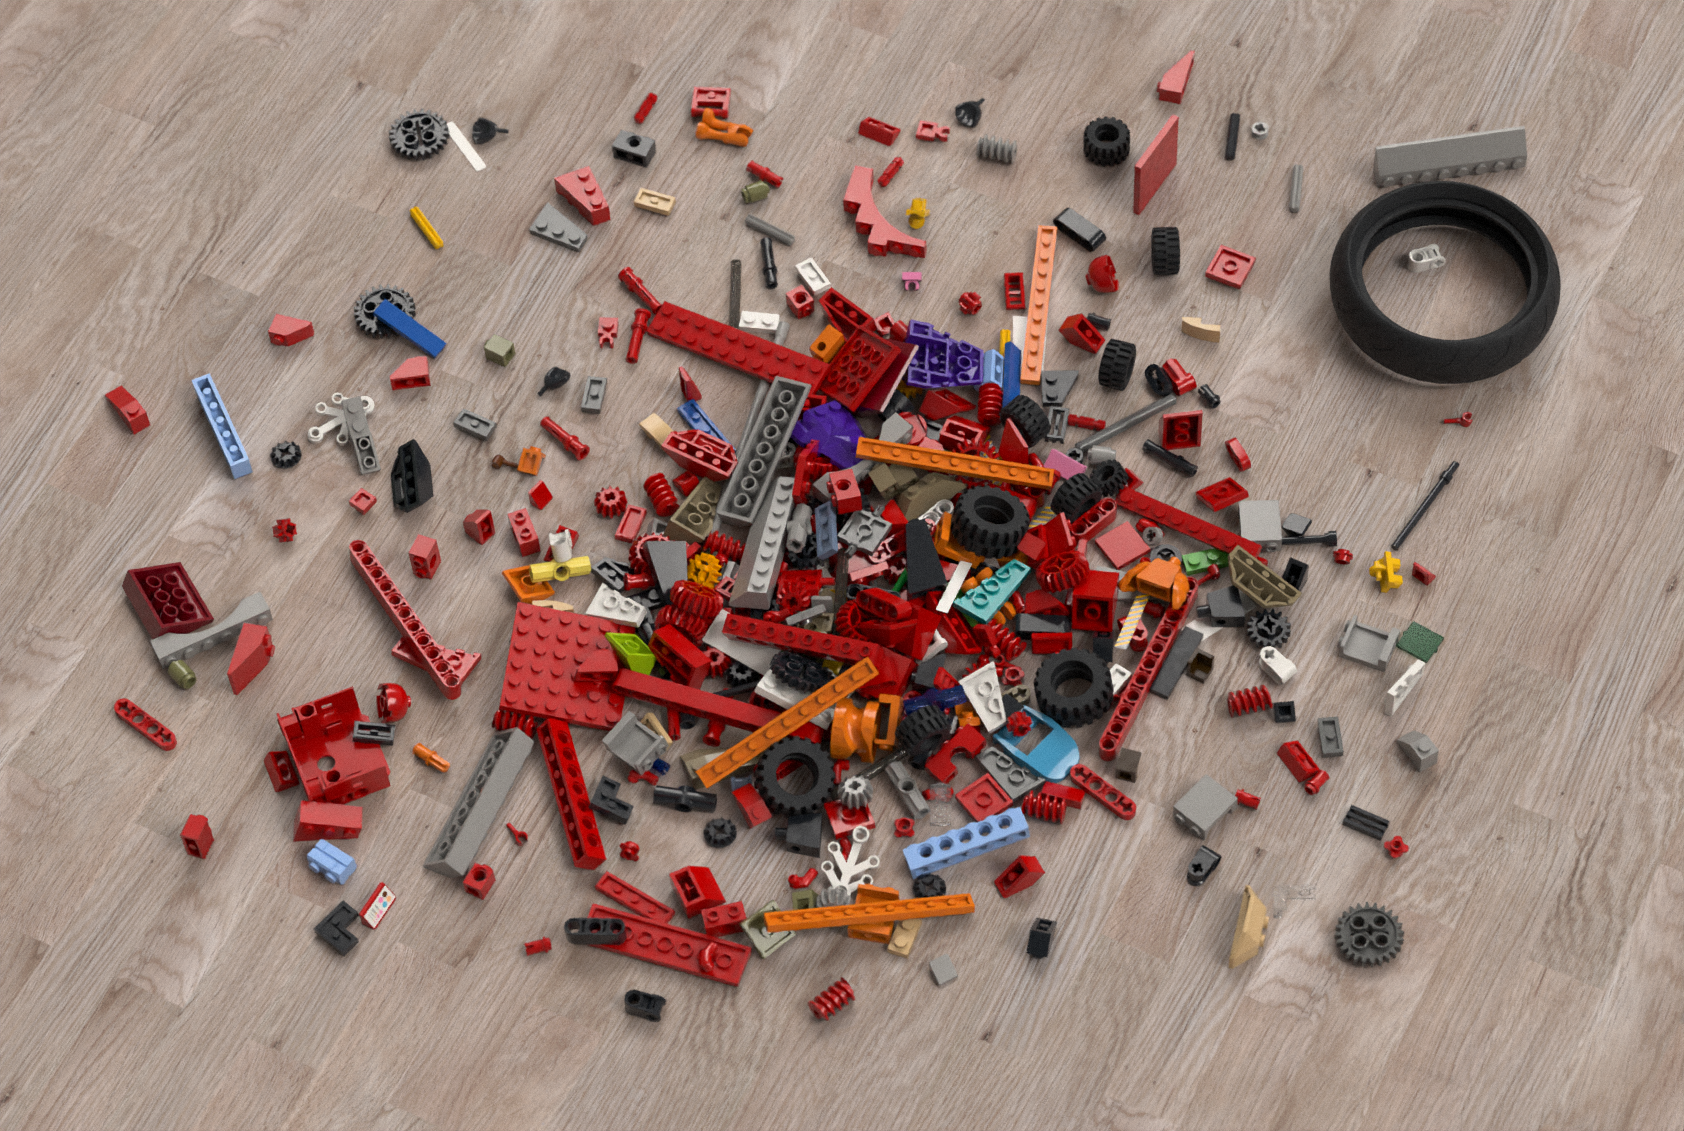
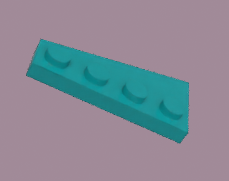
[952,559,1031,625]

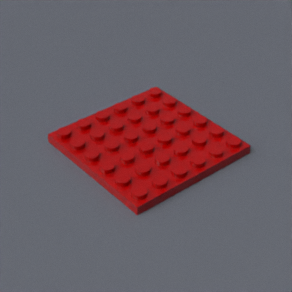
[499,602,635,731]

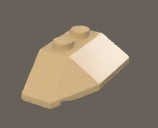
[1228,885,1269,969]

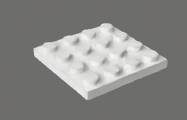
[754,651,854,730]

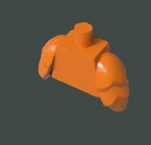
[1118,557,1189,610]

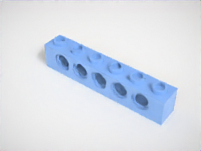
[192,373,253,479]
[902,807,1030,879]

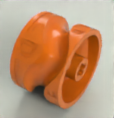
[830,698,882,763]

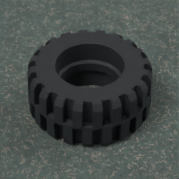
[950,486,1030,559]
[1034,648,1114,728]
[754,736,836,818]

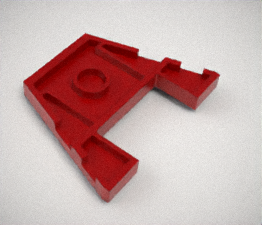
[792,439,820,507]

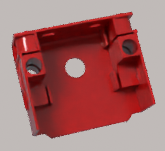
[276,686,391,805]

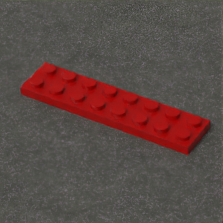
[586,903,752,987]

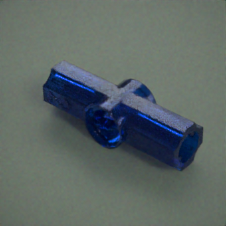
[903,685,967,716]

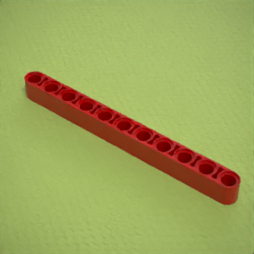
[349,540,462,700]
[1099,577,1199,761]
[612,668,826,745]

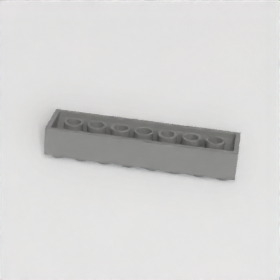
[1373,126,1527,188]
[717,376,812,528]
[729,477,796,610]
[423,727,534,878]

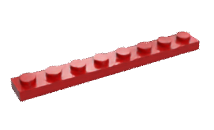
[1115,486,1262,559]

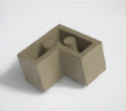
[868,463,919,501]

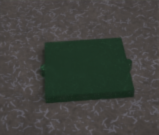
[1396,621,1444,663]

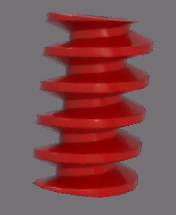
[977,383,1003,426]
[643,473,680,517]
[703,530,746,565]
[987,619,1027,661]
[1227,685,1273,718]
[492,709,538,739]
[1021,790,1067,825]
[808,977,856,1021]

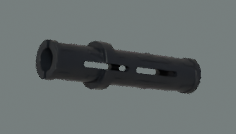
[760,237,778,289]
[1142,439,1198,477]

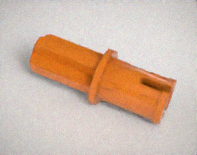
[412,743,450,772]

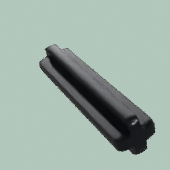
[1225,113,1240,160]

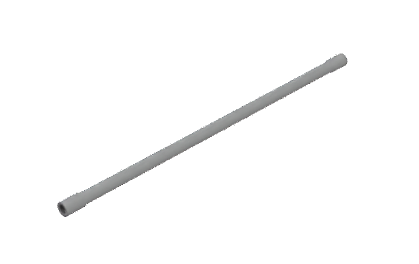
[700,321,790,565]

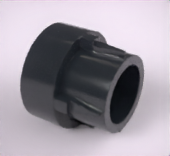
[877,389,915,422]

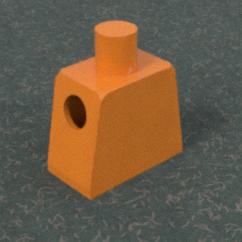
[809,324,846,364]

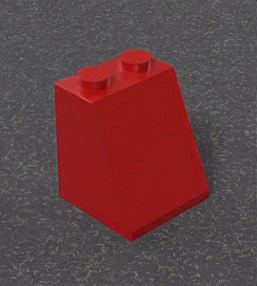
[1072,570,1119,632]
[888,597,942,661]
[859,645,919,708]

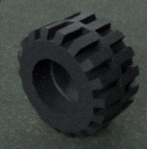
[1083,116,1130,167]
[1151,227,1180,275]
[1098,338,1136,391]
[999,395,1051,448]
[1050,473,1103,524]
[895,705,951,756]

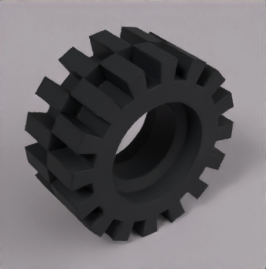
[1090,459,1128,497]

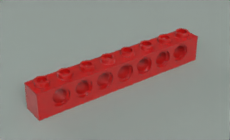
[722,613,884,670]
[536,718,607,870]

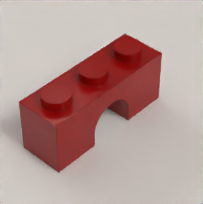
[925,723,987,786]

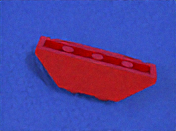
[661,429,738,482]
[926,591,982,654]

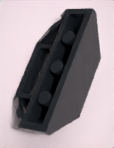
[391,439,434,513]

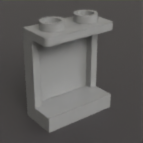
[1238,500,1282,552]
[1337,615,1400,672]
[602,711,669,776]
[1173,774,1238,840]

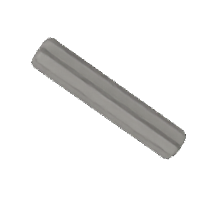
[1289,164,1303,213]
[745,214,795,246]

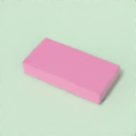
[1044,449,1087,480]

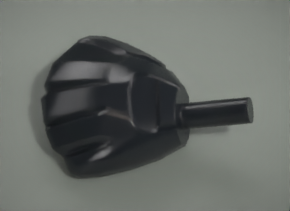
[955,98,985,128]
[472,117,509,144]
[537,367,571,397]

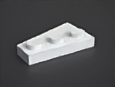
[585,583,647,627]
[1384,659,1425,717]
[958,661,1007,734]

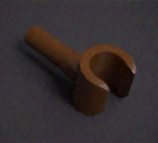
[491,454,519,470]

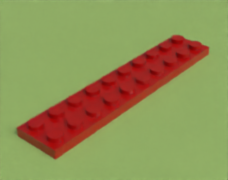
[646,301,831,395]

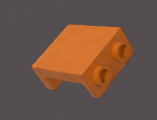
[934,512,985,569]
[874,694,904,751]
[848,884,900,944]

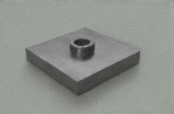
[783,604,826,626]

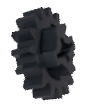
[788,531,829,570]
[1247,609,1291,648]

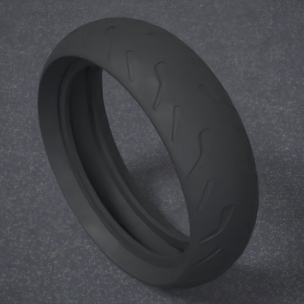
[1329,181,1561,384]

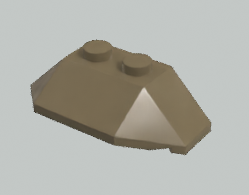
[895,472,966,521]
[1228,545,1302,608]

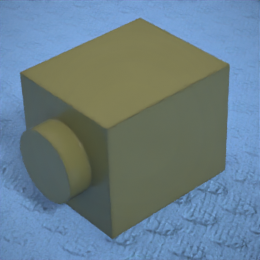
[484,334,516,367]

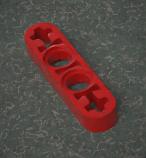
[866,518,936,564]
[114,698,177,751]
[1070,764,1136,820]

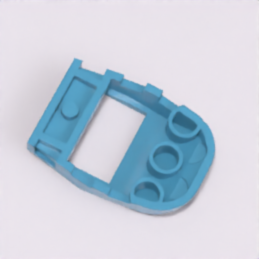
[992,705,1080,783]

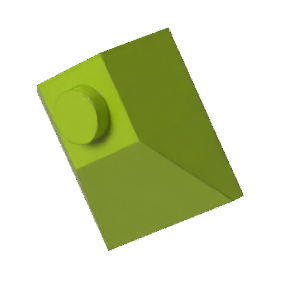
[605,633,657,675]

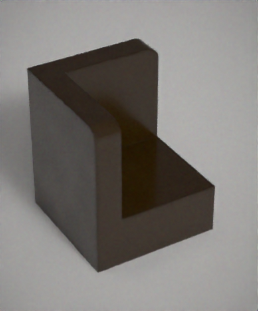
[1186,648,1215,684]
[1115,748,1141,783]

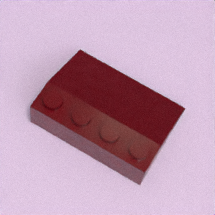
[842,339,919,418]
[122,562,214,640]

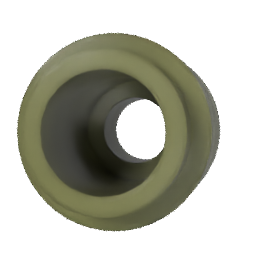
[741,180,770,204]
[168,660,197,689]

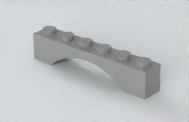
[813,412,913,504]
[150,592,273,669]

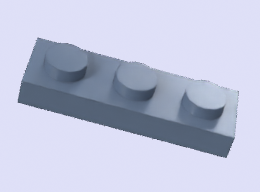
[815,501,838,560]

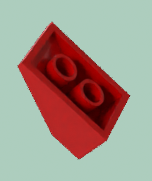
[1158,410,1203,450]
[227,623,275,695]

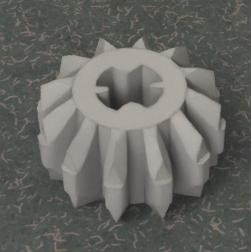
[838,775,873,810]
[816,886,851,908]

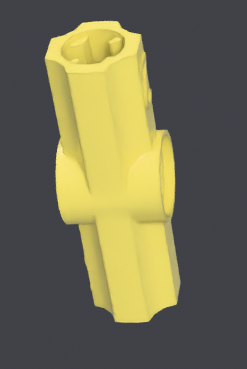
[529,556,591,583]

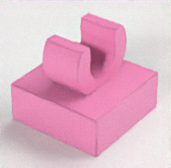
[902,272,922,290]

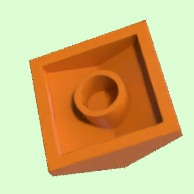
[502,565,555,604]

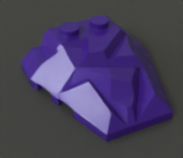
[902,319,984,389]
[790,400,868,470]

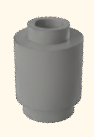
[1087,445,1116,466]

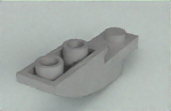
[341,396,381,475]

